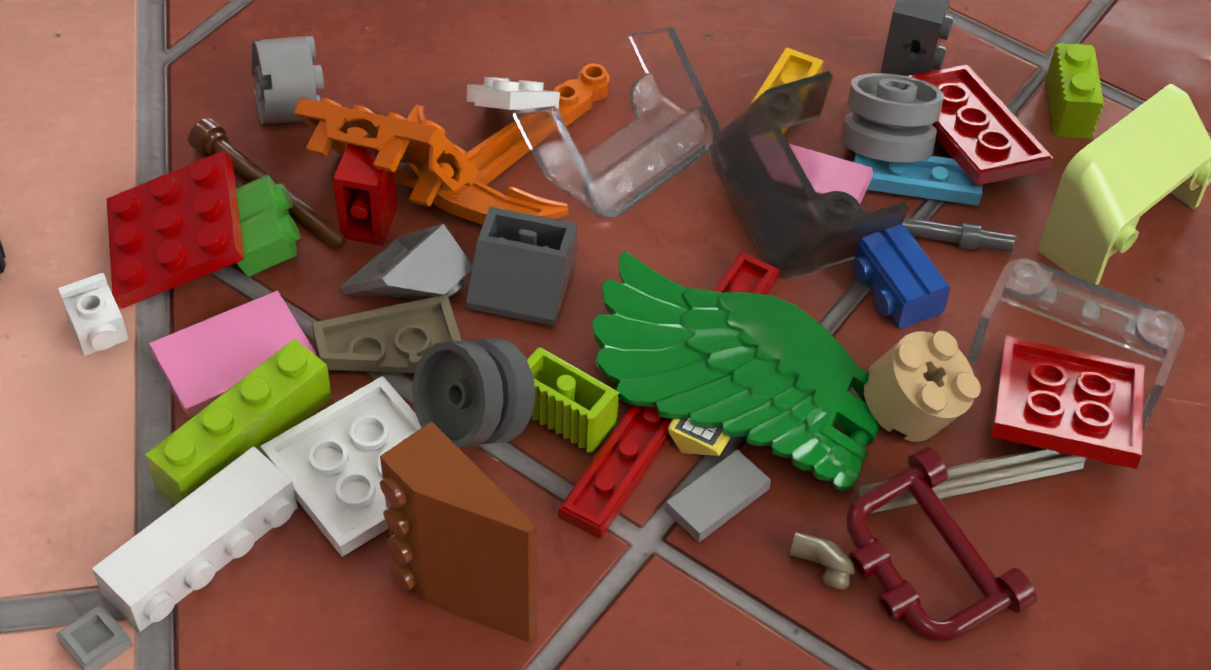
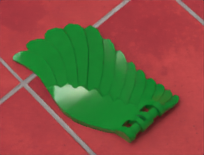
[592,251,880,491]

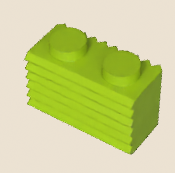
[1045,43,1104,139]
[527,347,620,453]

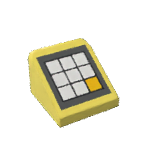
[668,418,731,456]

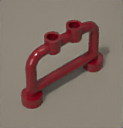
[847,446,1037,641]

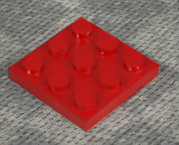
[106,150,244,308]
[991,336,1144,469]

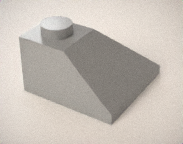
[339,224,473,299]

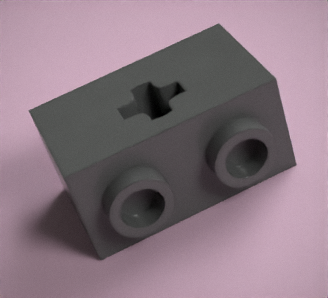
[881,0,954,76]

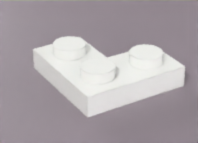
[466,77,560,110]

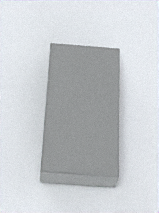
[665,449,771,543]

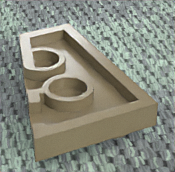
[312,294,462,373]

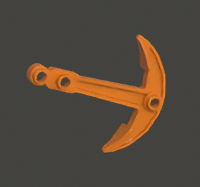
[405,63,610,225]

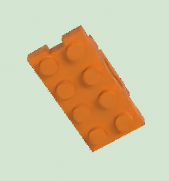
[293,98,479,207]

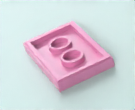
[149,290,317,419]

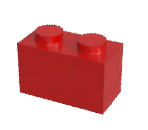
[333,144,398,246]

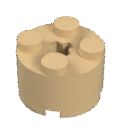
[864,331,981,442]

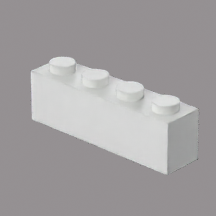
[92,446,298,633]

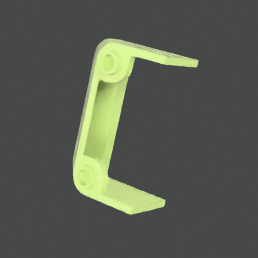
[1038,84,1211,291]

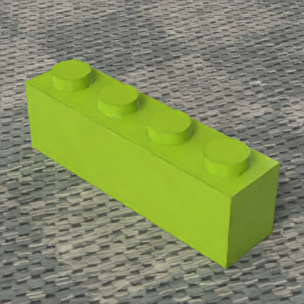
[145,339,332,505]

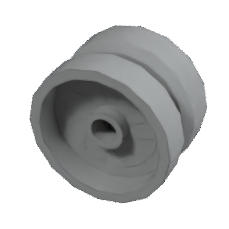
[841,73,944,163]

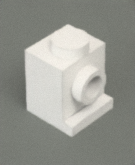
[58,273,129,356]

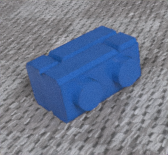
[852,223,951,329]

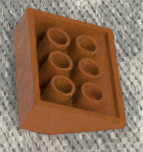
[380,421,537,642]

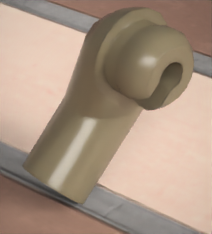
[790,532,855,590]

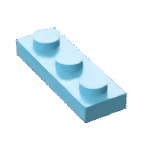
[854,152,983,206]

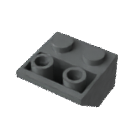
[466,206,577,326]

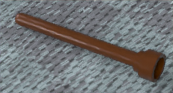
[188,118,345,248]

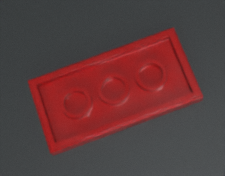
[909,65,1054,186]

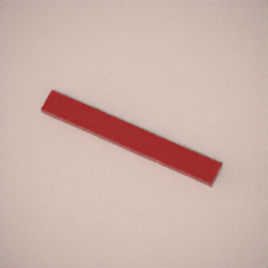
[558,252,780,539]

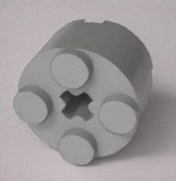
[251,36,324,124]

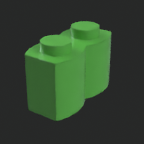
[236,175,300,277]

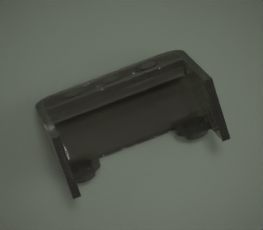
[709,71,909,279]

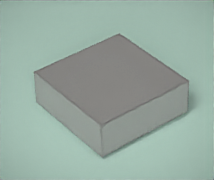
[56,603,133,670]

